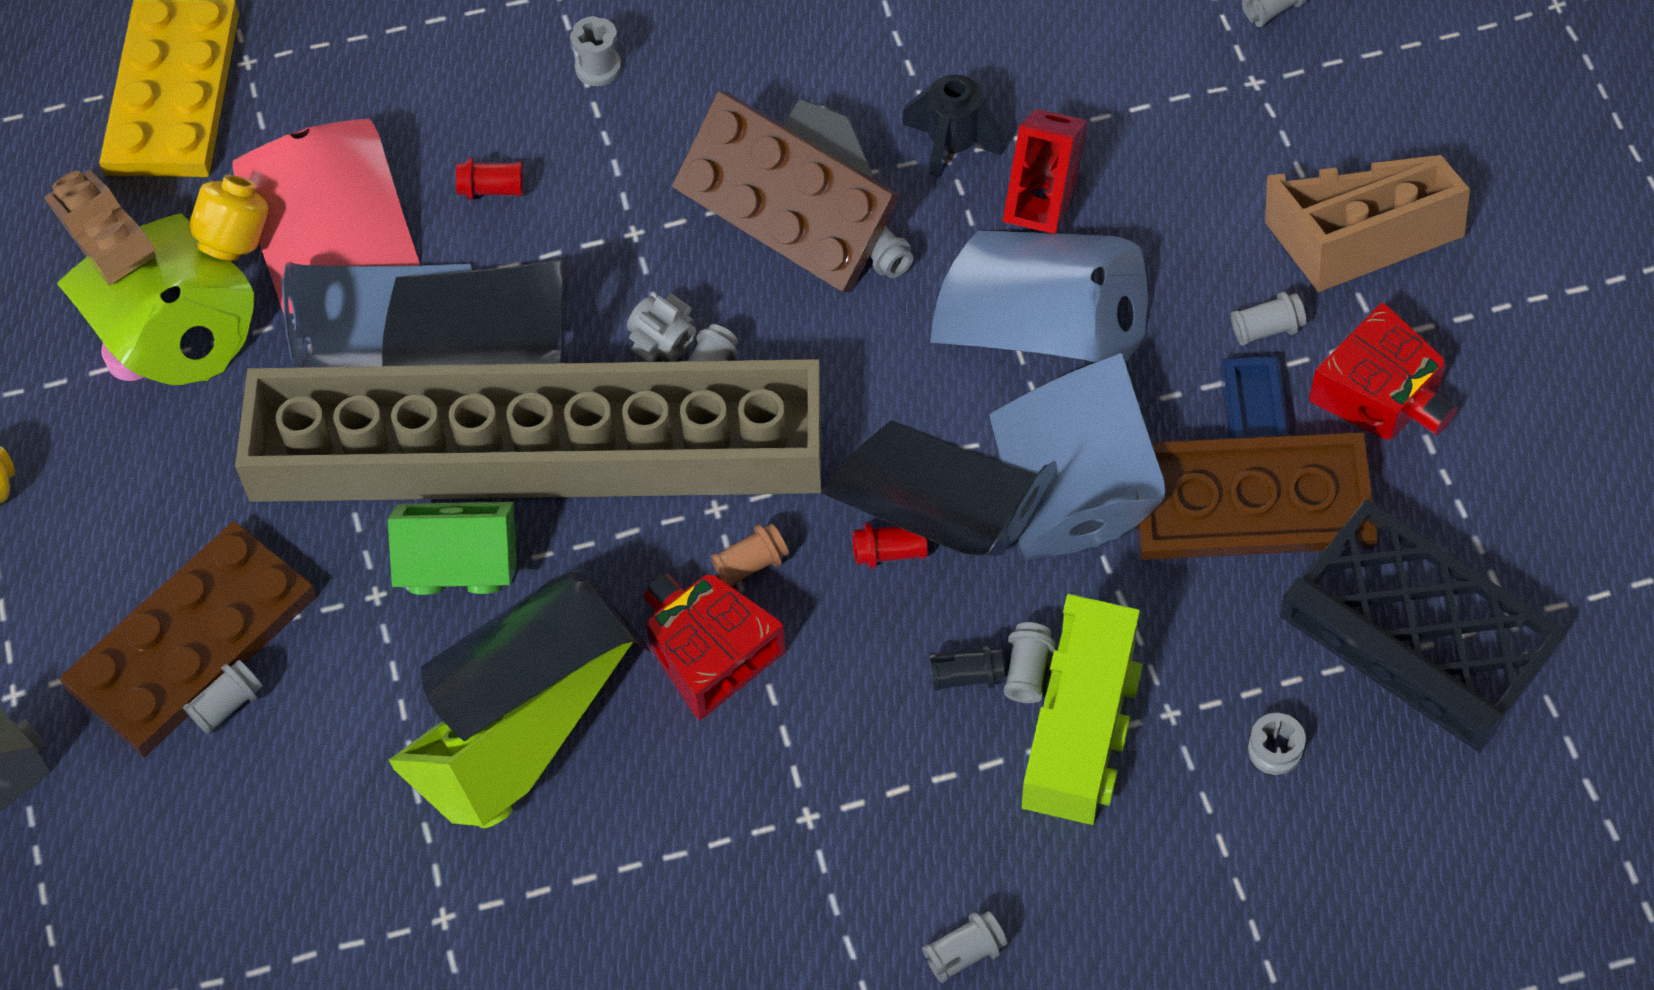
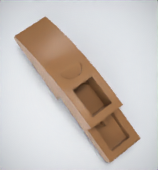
[44,169,156,285]

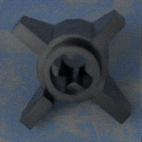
[903,75,1006,177]

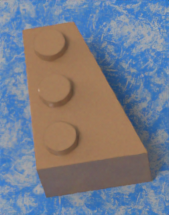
[1265,155,1470,292]

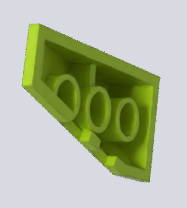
[389,642,633,828]

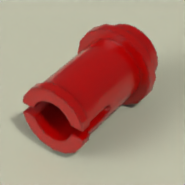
[456,158,523,200]
[852,522,927,569]

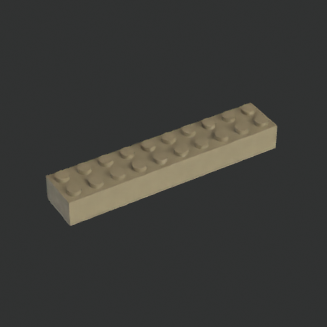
[235,359,821,502]

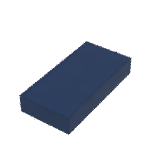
[1220,356,1290,439]

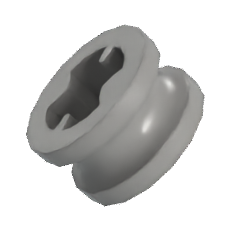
[1248,712,1306,775]

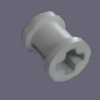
[570,16,622,86]

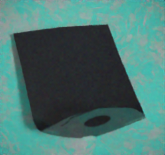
[382,255,568,366]
[821,420,1057,556]
[421,569,651,741]

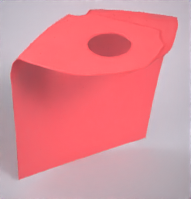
[232,118,420,314]

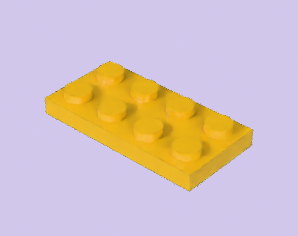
[99,0,239,177]

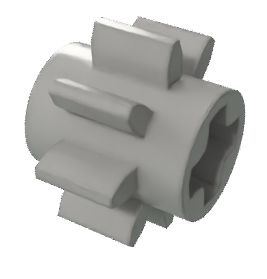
[627,293,696,362]

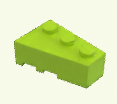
[1021,594,1143,825]

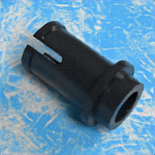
[929,641,1006,691]

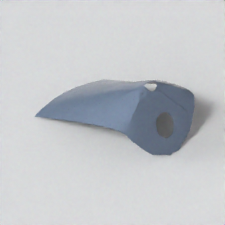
[930,230,1148,363]
[282,261,472,368]
[989,353,1165,560]

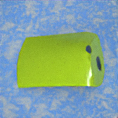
[57,213,254,385]

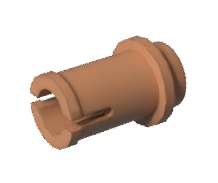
[710,524,789,587]

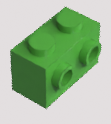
[388,502,517,595]

